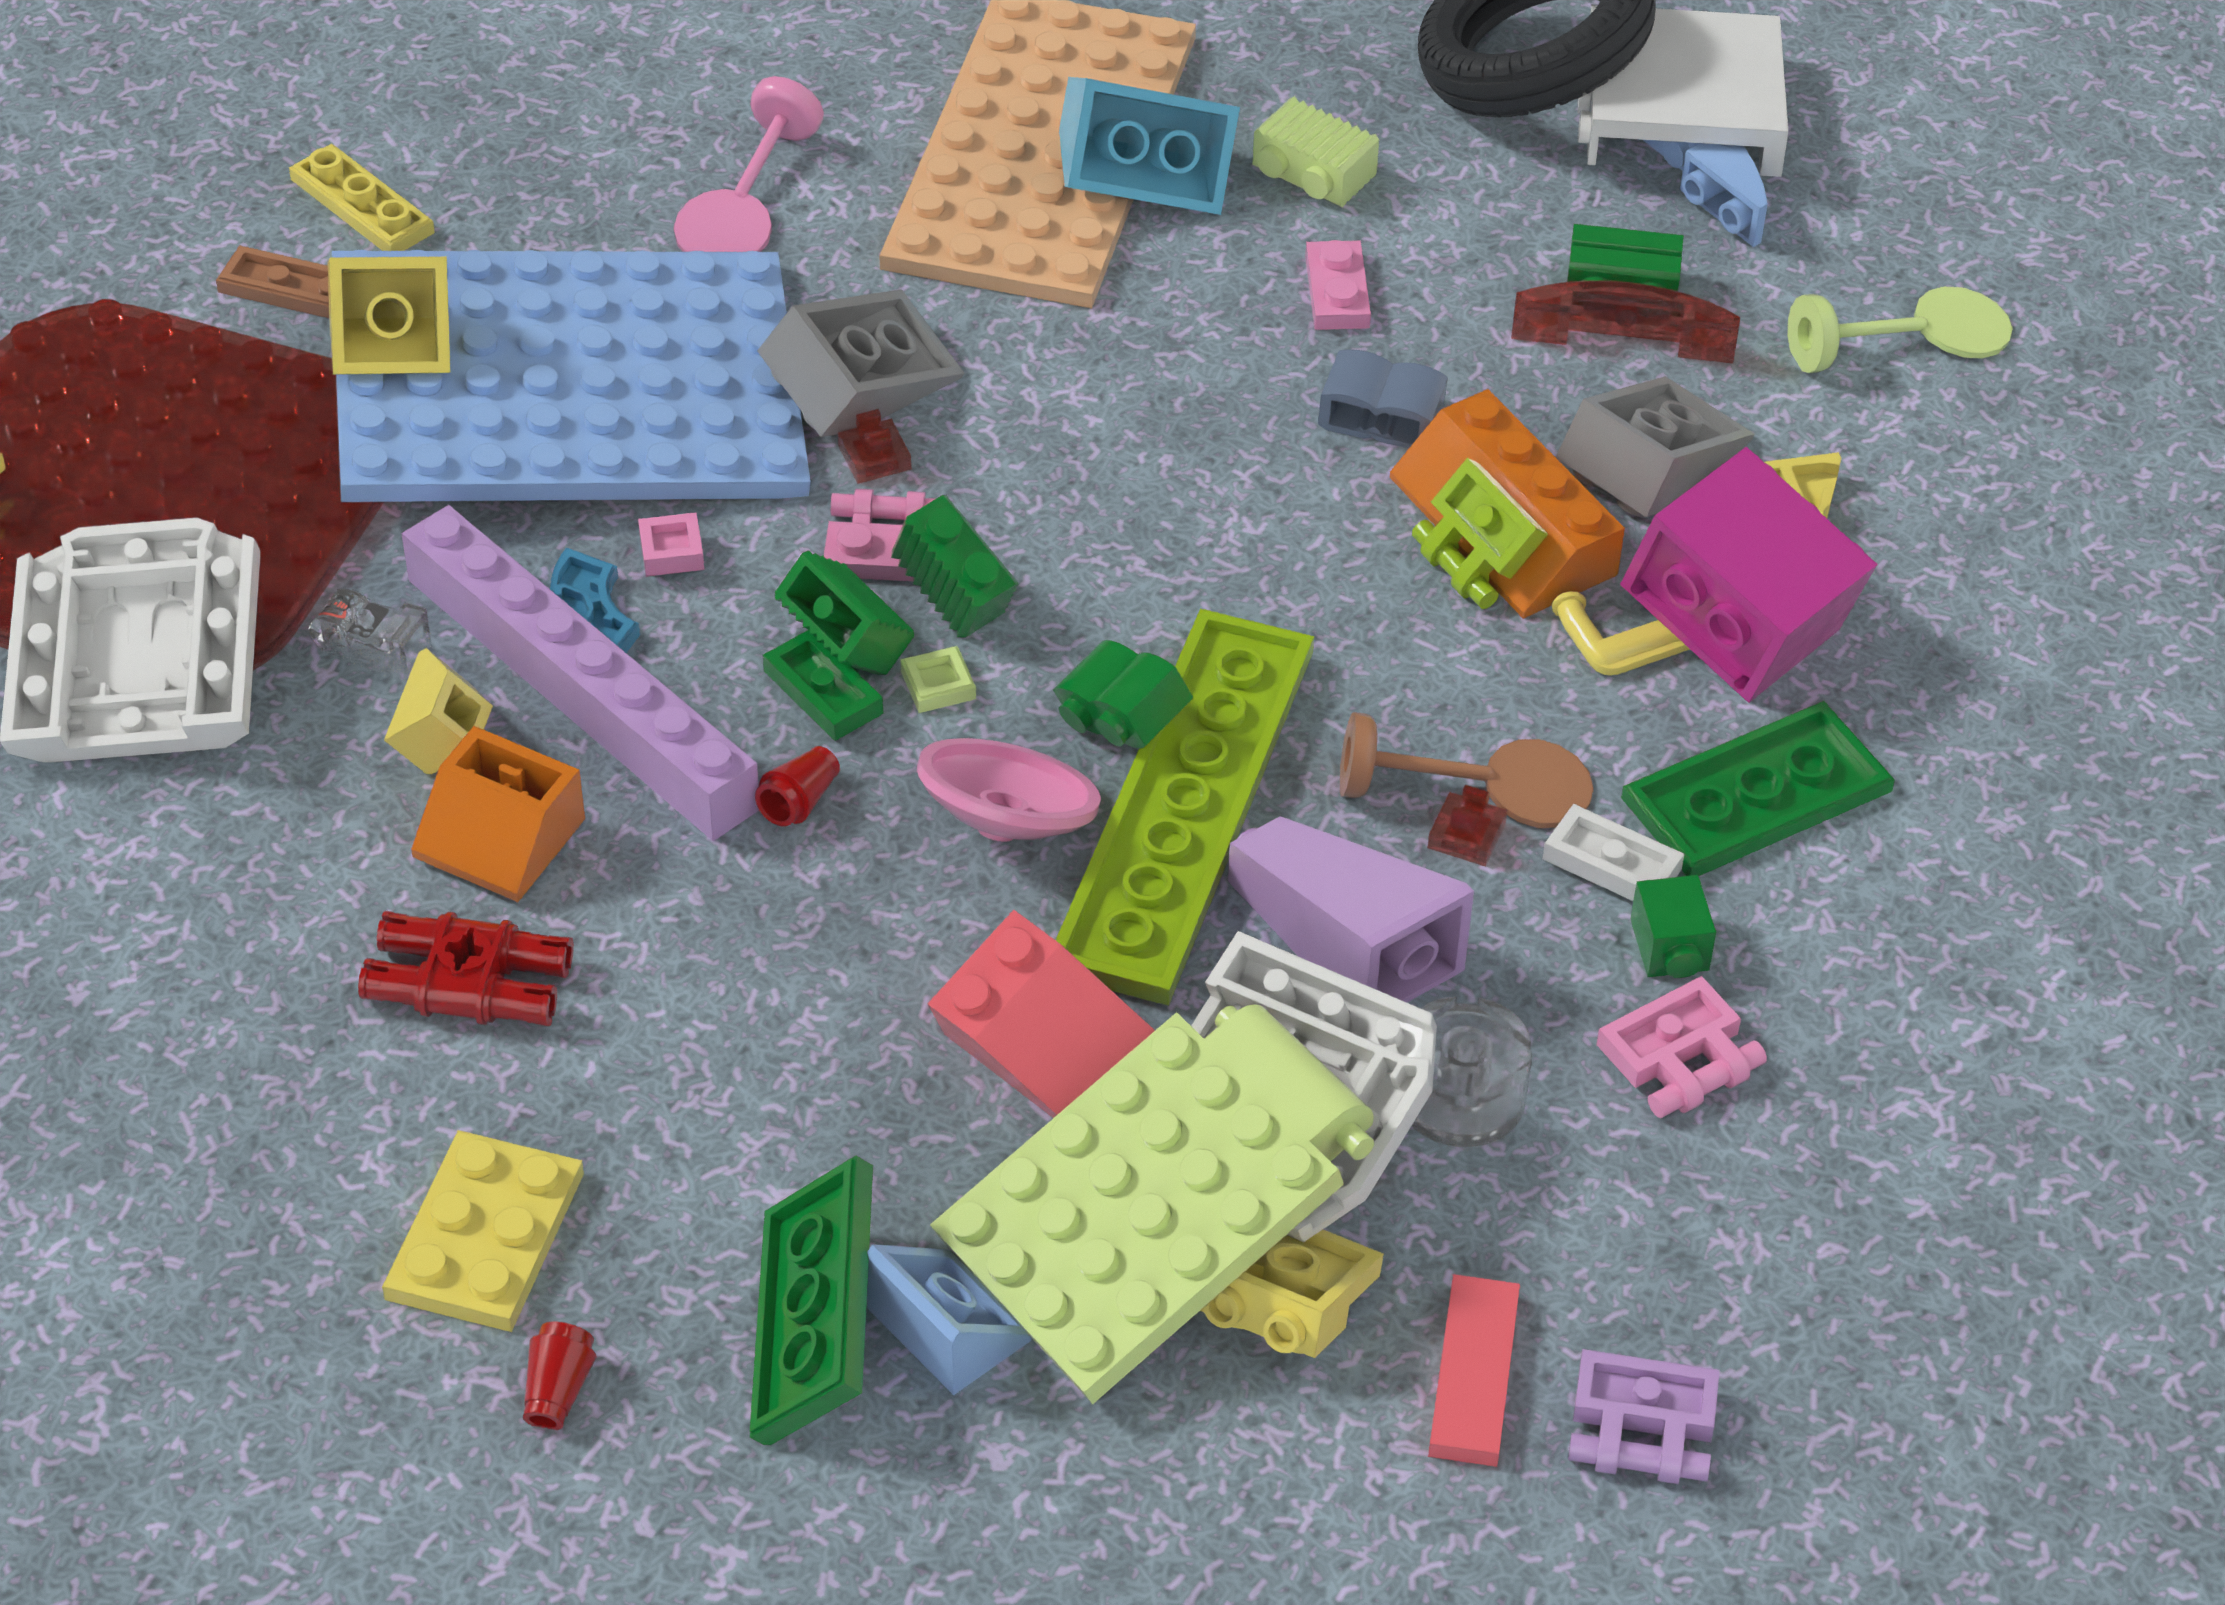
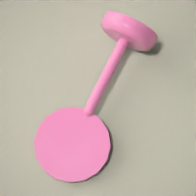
[674,76,824,252]

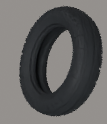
[1418,0,1656,118]

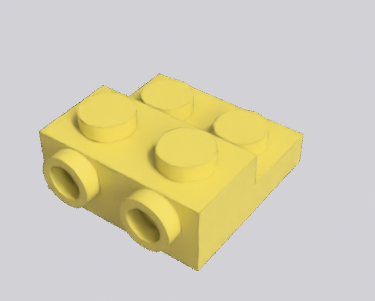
[1200,1230,1384,1358]

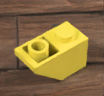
[384,648,493,774]

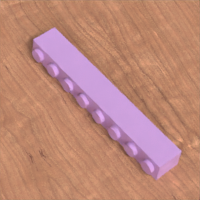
[401,505,759,841]

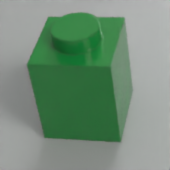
[1630,875,1717,978]

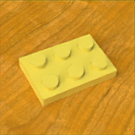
[382,1130,584,1332]

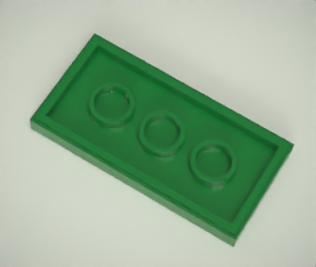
[1621,701,1895,876]
[749,1156,873,1445]

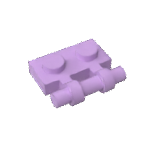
[1568,1349,1720,1484]

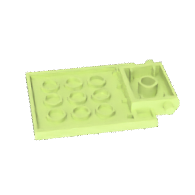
[930,1004,1374,1404]

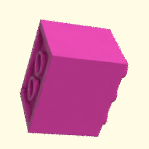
[1620,446,1878,703]

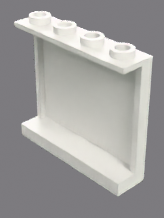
[1578,4,1788,177]

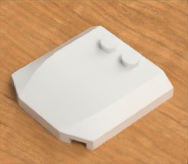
[0,518,261,762]
[1191,931,1437,1242]

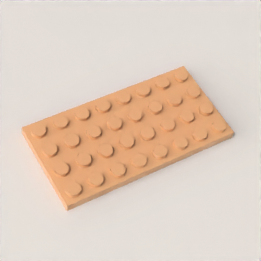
[879,0,1196,308]

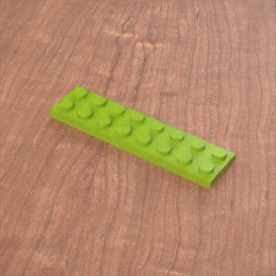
[1056,608,1314,1006]

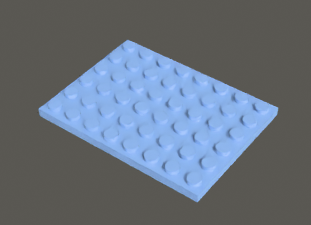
[332,250,811,502]

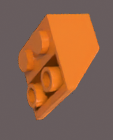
[411,726,585,902]

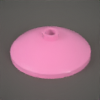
[917,738,1101,842]

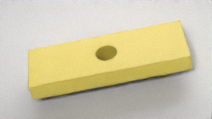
[289,144,435,251]

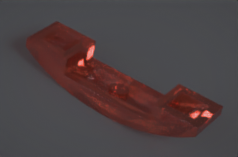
[1511,281,1740,363]

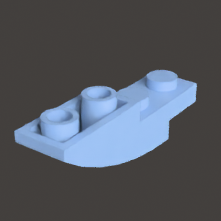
[1638,139,1768,247]

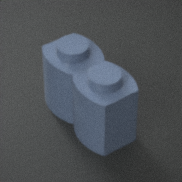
[1318,349,1448,448]

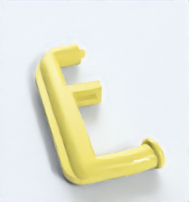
[1552,591,1690,676]

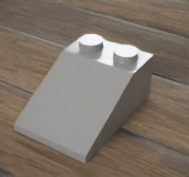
[757,289,965,437]
[1556,376,1755,517]

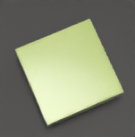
[900,646,976,713]

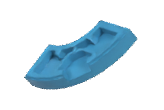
[550,547,640,653]

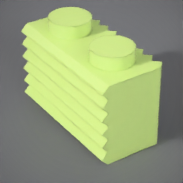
[1252,96,1379,207]

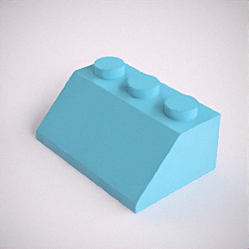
[1059,77,1240,215]

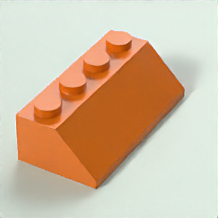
[1390,389,1625,619]

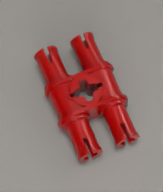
[358,910,574,1027]

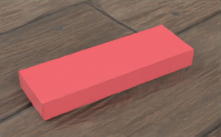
[1428,1274,1520,1467]

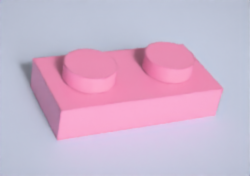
[1305,240,1371,330]

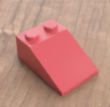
[927,910,1155,1118]

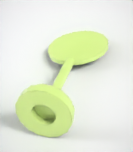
[1787,286,2013,373]

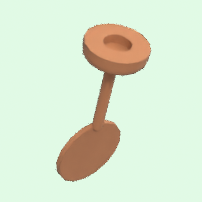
[1340,712,1594,828]

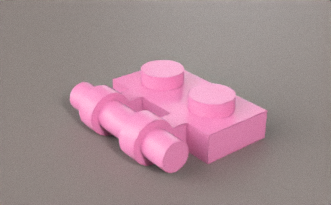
[824,489,936,582]
[1596,976,1767,1118]

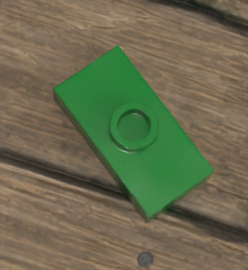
[763,629,884,741]

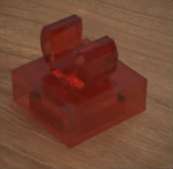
[838,409,912,484]
[1427,784,1508,867]

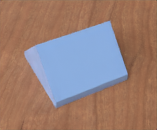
[867,1244,1032,1395]

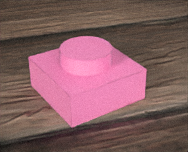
[638,512,704,577]

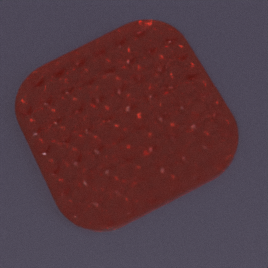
[0,299,384,671]

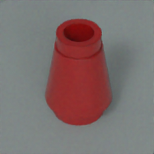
[755,746,840,827]
[523,1321,597,1430]

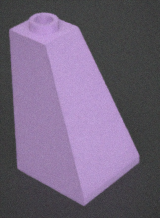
[1228,816,1474,1003]

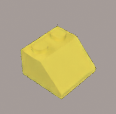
[327,256,450,375]

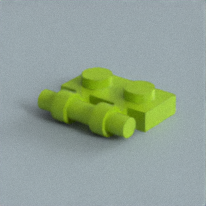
[1412,458,1548,609]

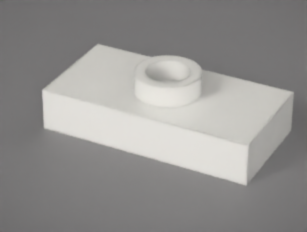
[1542,804,1684,901]

